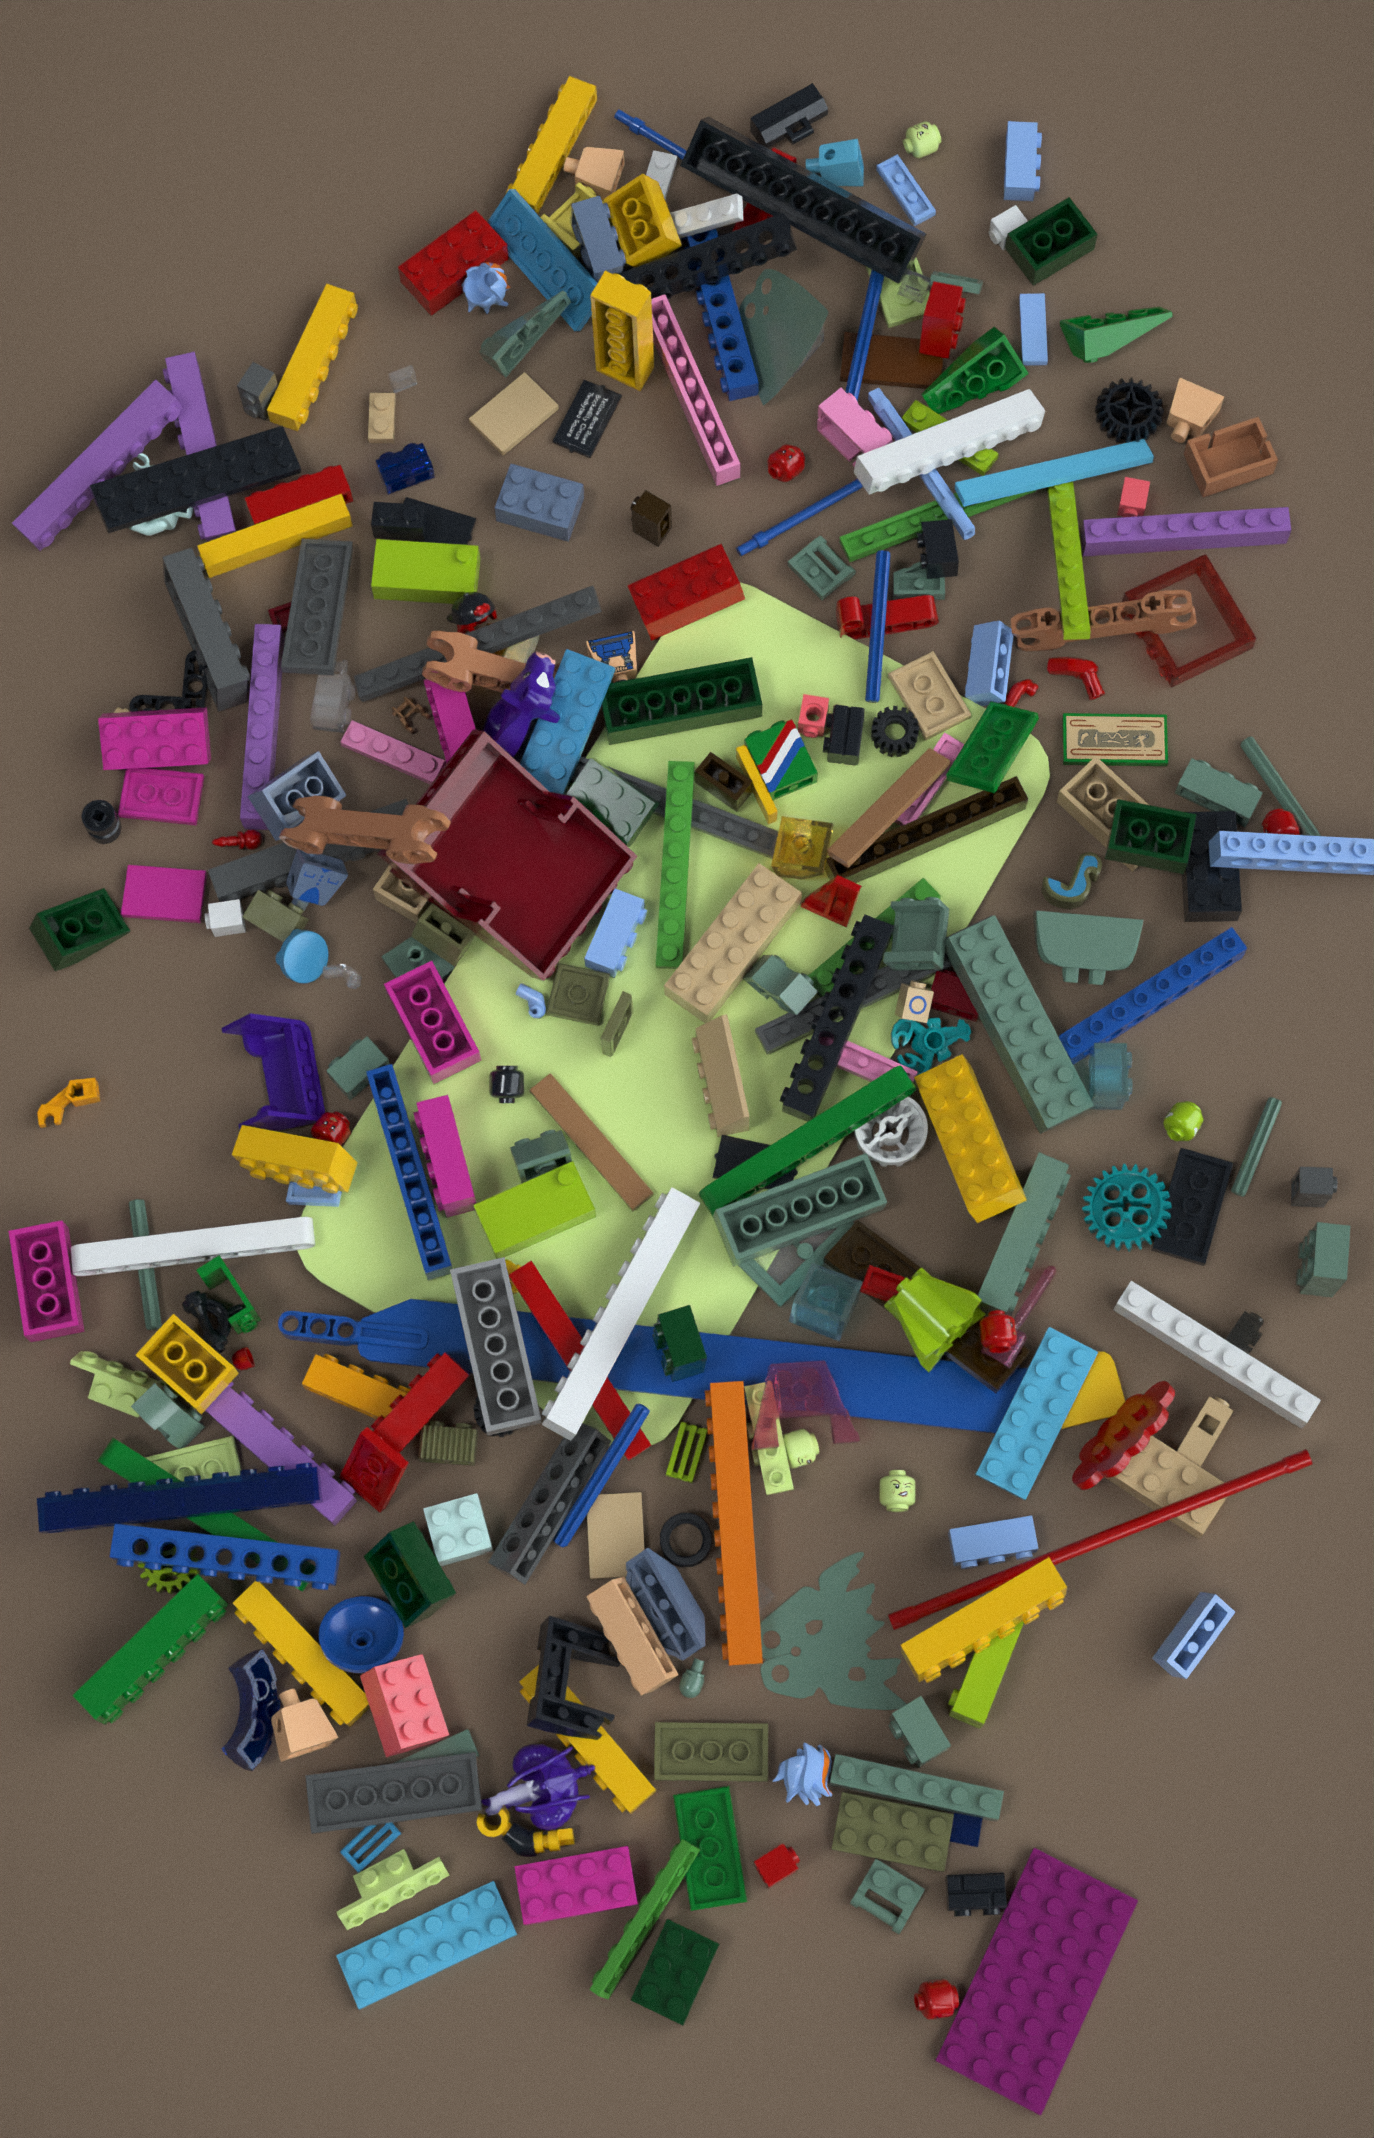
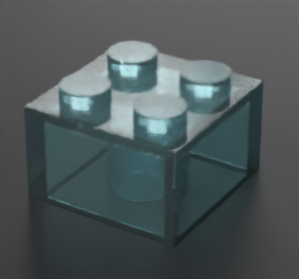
[1089,1043,1133,1110]
[789,1263,863,1342]

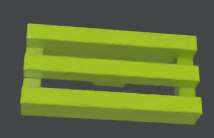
[666,1422,707,1483]

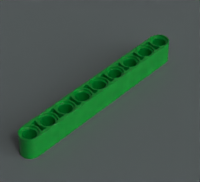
[698,1066,916,1217]
[97,1437,316,1592]

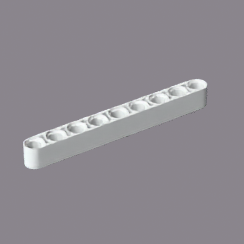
[71,1217,315,1276]

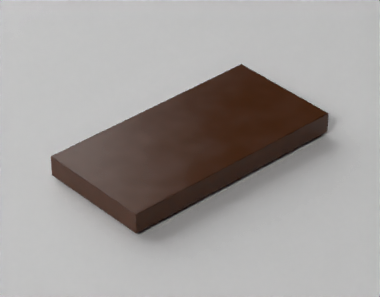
[840,332,943,389]

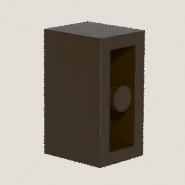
[630,490,672,547]
[695,752,753,812]

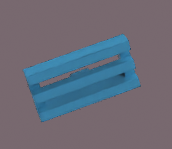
[340,1823,402,1873]

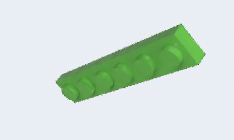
[808,878,941,997]
[590,1839,700,1999]

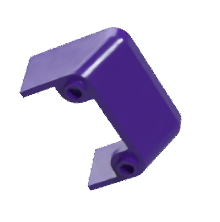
[221,1013,325,1131]

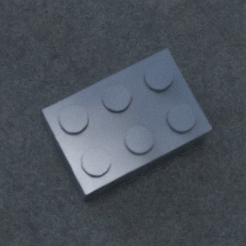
[570,195,626,282]
[495,464,584,542]
[247,751,347,841]

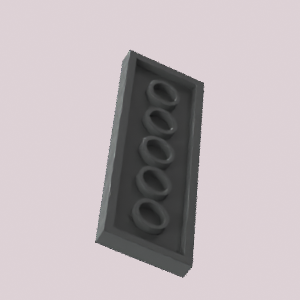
[281,539,353,676]
[305,1752,483,1834]

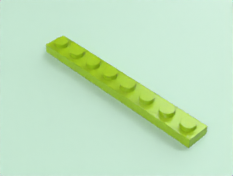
[1047,481,1091,640]

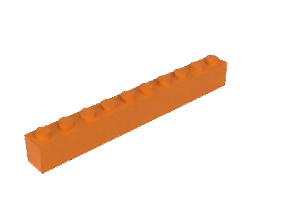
[705,1381,763,1666]

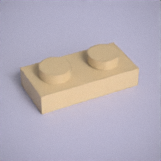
[368,393,396,443]

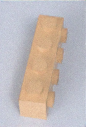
[586,1576,679,1695]

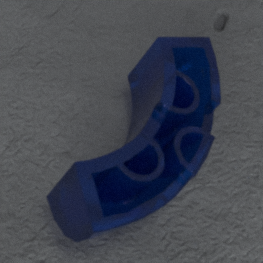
[221,1649,280,1771]

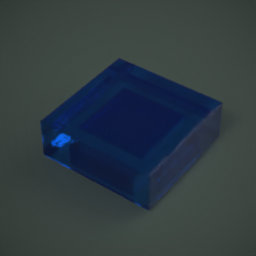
[949,1813,983,1847]

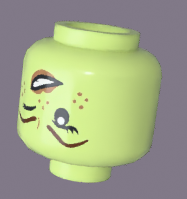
[903,121,941,159]
[783,1429,819,1469]
[880,1470,915,1512]

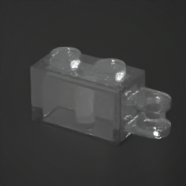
[310,660,355,733]

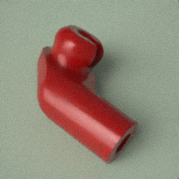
[1003,679,1039,707]

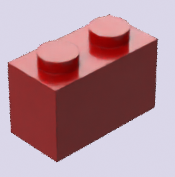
[753,1843,800,1889]

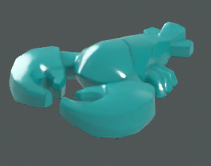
[891,1018,971,1075]

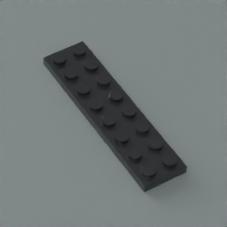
[90,425,301,534]

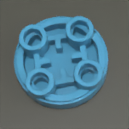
[275,929,329,983]

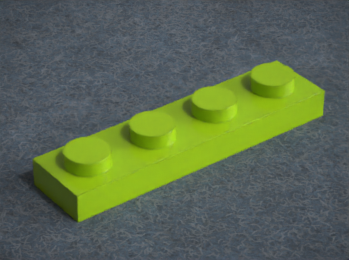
[901,400,999,476]

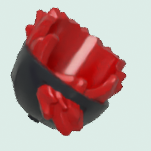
[446,592,497,634]

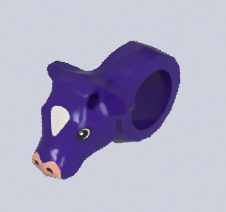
[482,652,560,757]

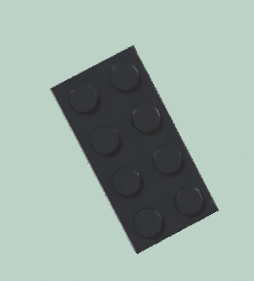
[1151,1148,1233,1266]

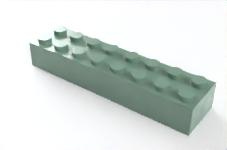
[945,915,1094,1134]

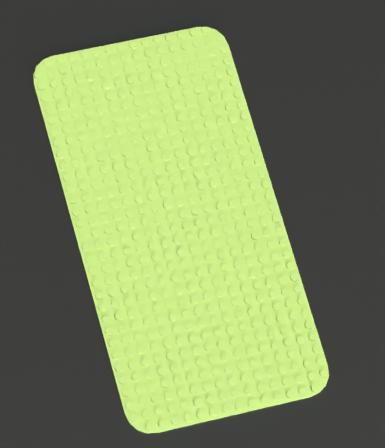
[297,582,1050,1446]

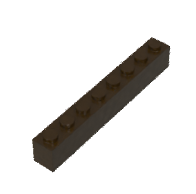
[824,776,1028,883]

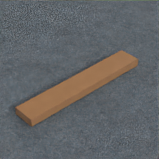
[827,748,950,868]
[530,1073,654,1212]

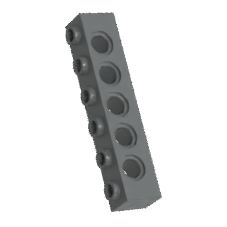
[488,1423,611,1585]

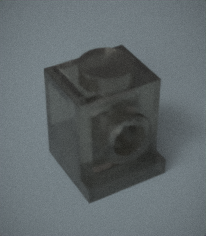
[1225,1311,1264,1354]

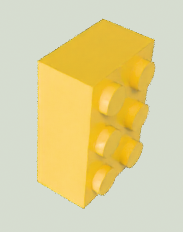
[603,173,682,267]
[136,1314,239,1415]

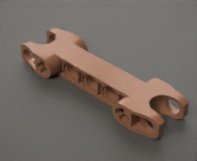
[1011,590,1197,652]
[422,631,560,693]
[279,796,451,864]

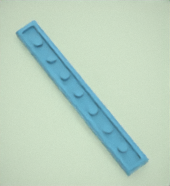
[955,439,1154,507]

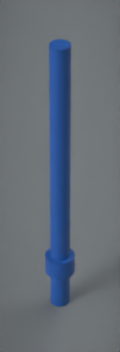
[614,109,686,160]
[736,479,863,556]

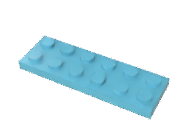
[975,1327,1098,1500]
[336,1881,518,2010]

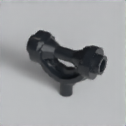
[182,1291,243,1354]

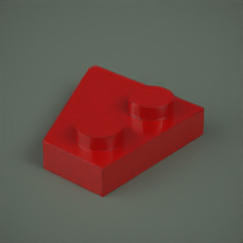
[800,875,862,928]

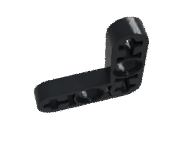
[129,650,208,712]

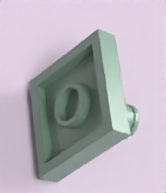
[929,271,983,294]
[381,937,454,980]

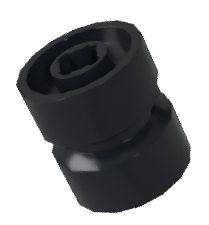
[81,800,122,844]

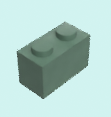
[326,1036,390,1100]

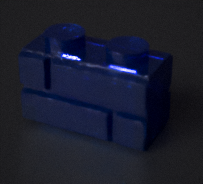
[375,443,435,495]

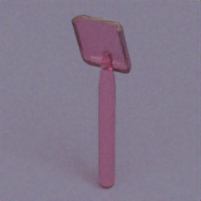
[981,1266,1056,1368]

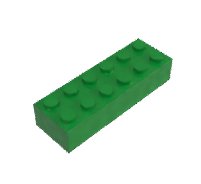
[72,1574,229,1725]

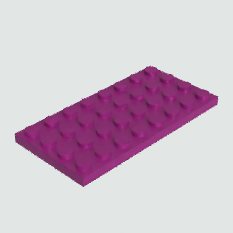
[935,1848,1138,2116]

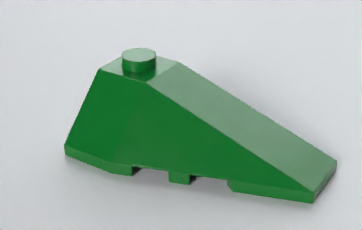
[1060,307,1173,363]
[921,327,1029,414]

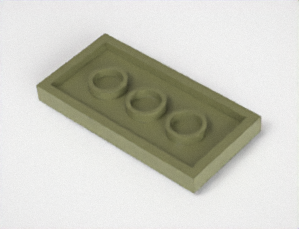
[654,1722,768,1782]
[831,1792,954,1872]

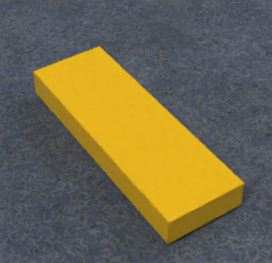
[736,745,777,824]

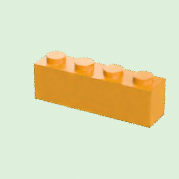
[302,1354,410,1420]

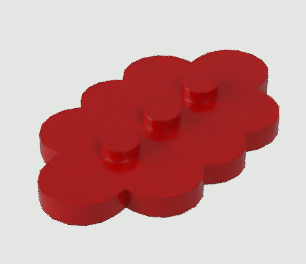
[1072,1381,1175,1490]

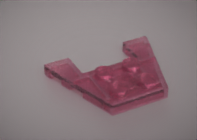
[752,1360,860,1450]

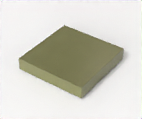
[546,963,610,1026]
[601,991,633,1057]

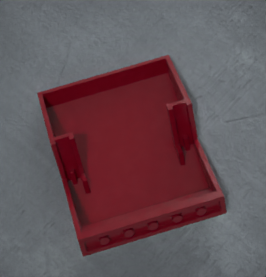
[377,729,637,981]

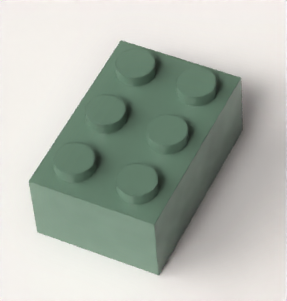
[1296,1222,1351,1297]

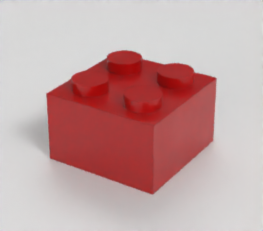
[919,281,966,359]

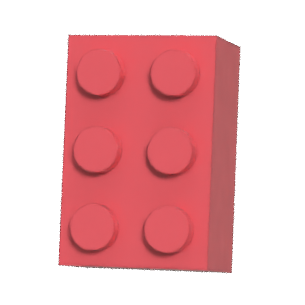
[360,1654,449,1757]

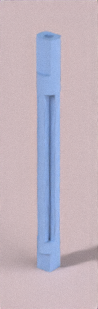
[868,388,975,540]

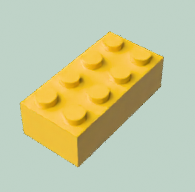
[232,1125,358,1194]

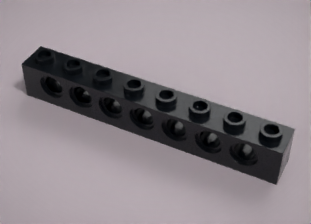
[597,213,797,299]
[780,914,894,1122]

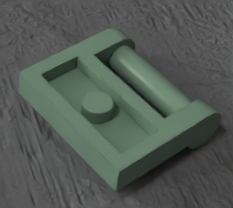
[788,536,856,600]
[850,1859,925,1935]

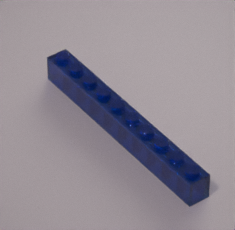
[37,1463,323,1534]

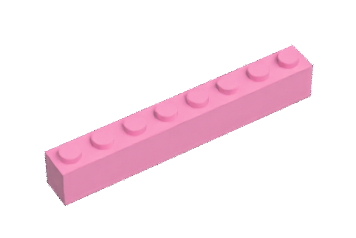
[651,294,740,486]

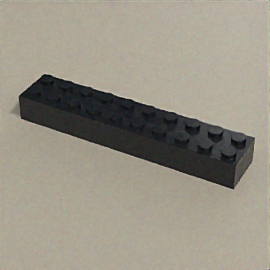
[680,117,927,284]

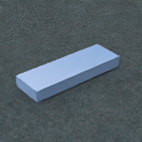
[876,154,936,226]
[1019,293,1048,365]

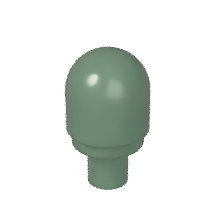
[679,1658,705,1698]

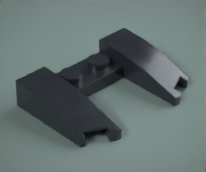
[527,1616,621,1740]

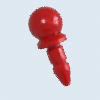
[212,829,262,850]

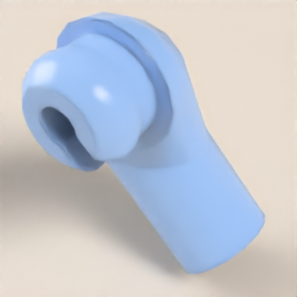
[516,983,546,1018]

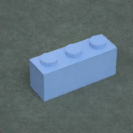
[1004,121,1042,201]
[965,620,1013,706]
[584,889,647,978]
[948,1516,1039,1569]
[1152,1592,1235,1679]

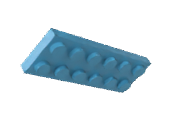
[487,189,597,331]
[520,649,616,795]

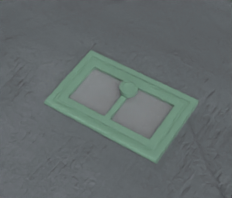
[738,1221,854,1307]

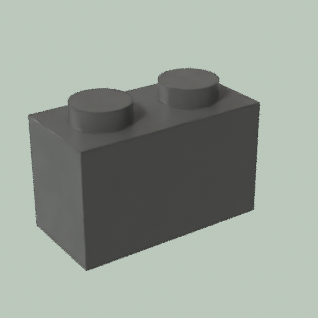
[237,362,278,420]
[1291,1167,1338,1208]

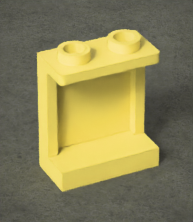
[540,182,613,260]

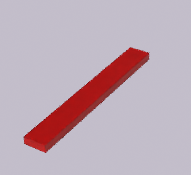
[509,1260,652,1461]

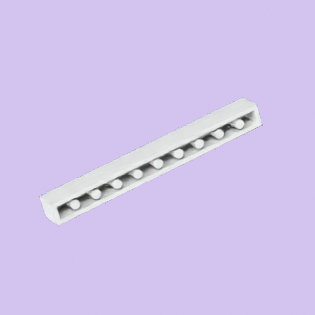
[542,1187,700,1441]

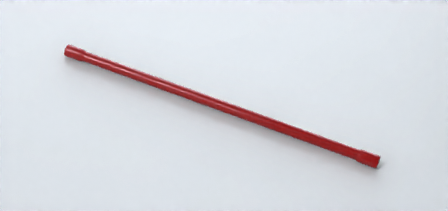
[888,1449,1313,1630]

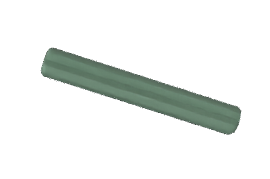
[1231,1097,1282,1197]

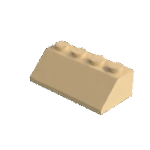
[691,1014,749,1137]

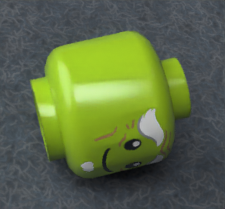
[1163,1101,1204,1141]

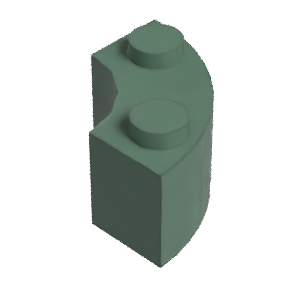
[743,955,818,1015]
[131,1383,206,1449]

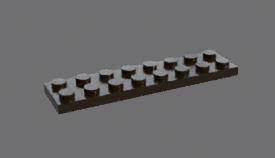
[823,1220,1030,1394]

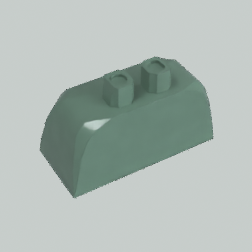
[1033,911,1143,985]

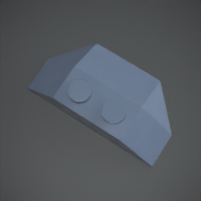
[626,1548,705,1661]

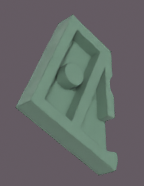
[893,562,945,600]

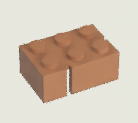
[1184,417,1278,497]

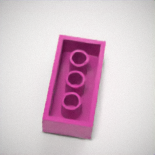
[423,671,476,764]
[98,707,211,770]
[384,961,482,1084]
[413,1095,477,1218]
[8,1220,85,1342]
[514,1846,638,1926]

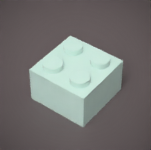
[423,1493,494,1566]

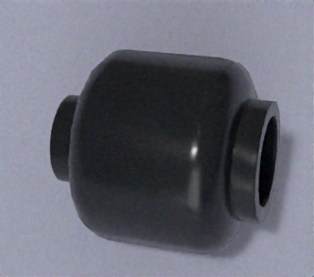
[489,1066,524,1103]

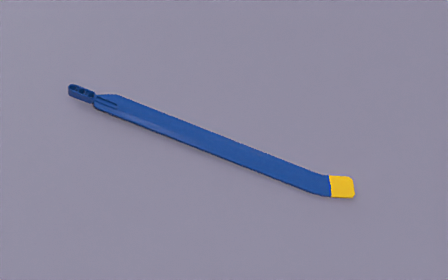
[278,1299,1125,1434]

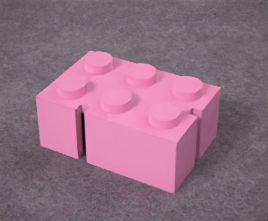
[817,388,893,467]

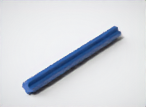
[845,270,884,401]
[865,550,890,703]
[553,1403,650,1547]

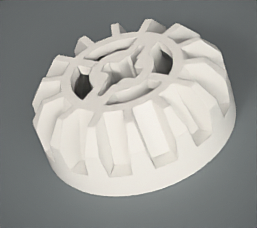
[854,1097,928,1167]

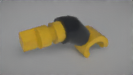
[477,1805,575,1857]

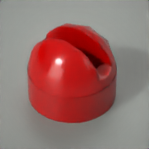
[232,1347,255,1371]

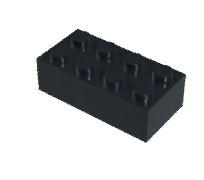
[1182,811,1242,922]

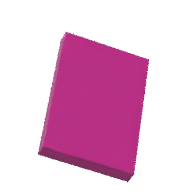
[118,768,205,826]
[121,865,207,923]

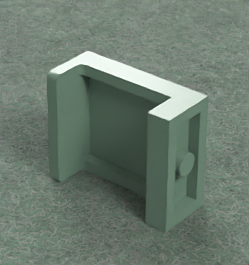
[883,897,949,971]

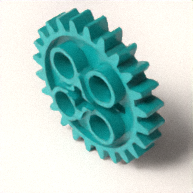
[1082,1163,1172,1252]

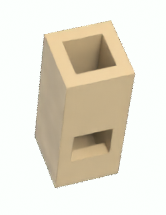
[1176,1396,1233,1467]

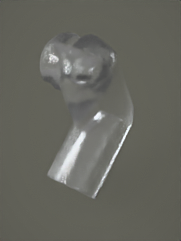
[323,964,362,989]

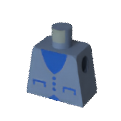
[286,849,348,911]

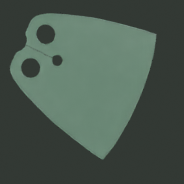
[739,269,829,406]

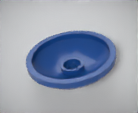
[319,1596,404,1673]

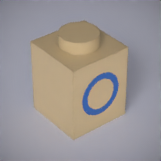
[895,980,934,1023]

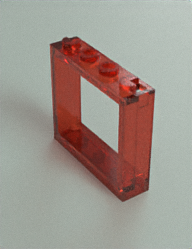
[1122,554,1257,688]

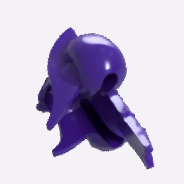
[481,1744,595,1831]

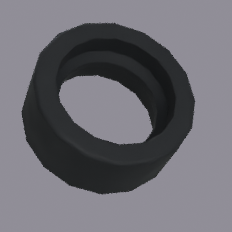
[660,1513,712,1567]

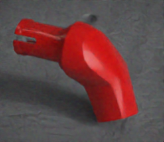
[1047,657,1105,700]

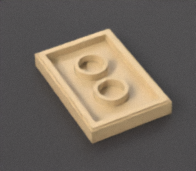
[469,372,559,456]
[888,651,971,741]
[587,1492,645,1580]

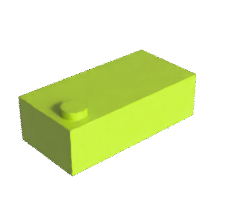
[371,539,481,604]
[473,1161,596,1259]
[948,1621,1024,1729]

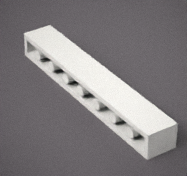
[854,389,1045,495]
[1113,1281,1321,1429]

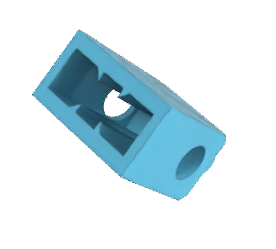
[806,139,864,186]

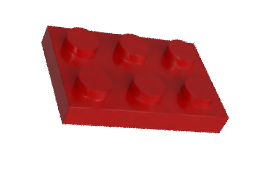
[339,1427,409,1513]

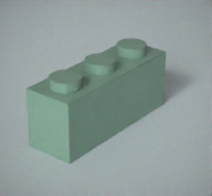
[1175,758,1263,828]

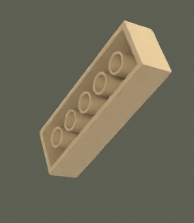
[664,863,802,1023]

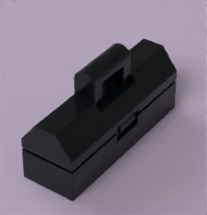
[750,83,828,148]

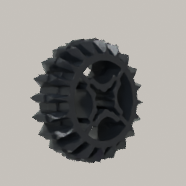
[1095,377,1164,443]

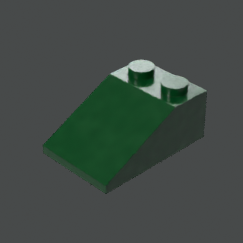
[29,888,130,972]

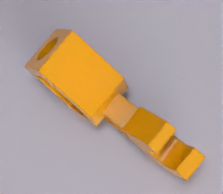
[37,1078,101,1128]

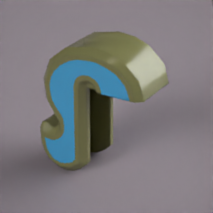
[1041,852,1102,910]

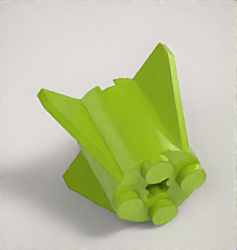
[884,1268,986,1372]

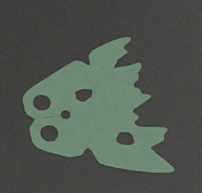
[760,1552,906,1710]

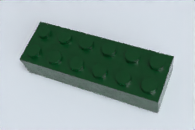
[601,657,763,745]

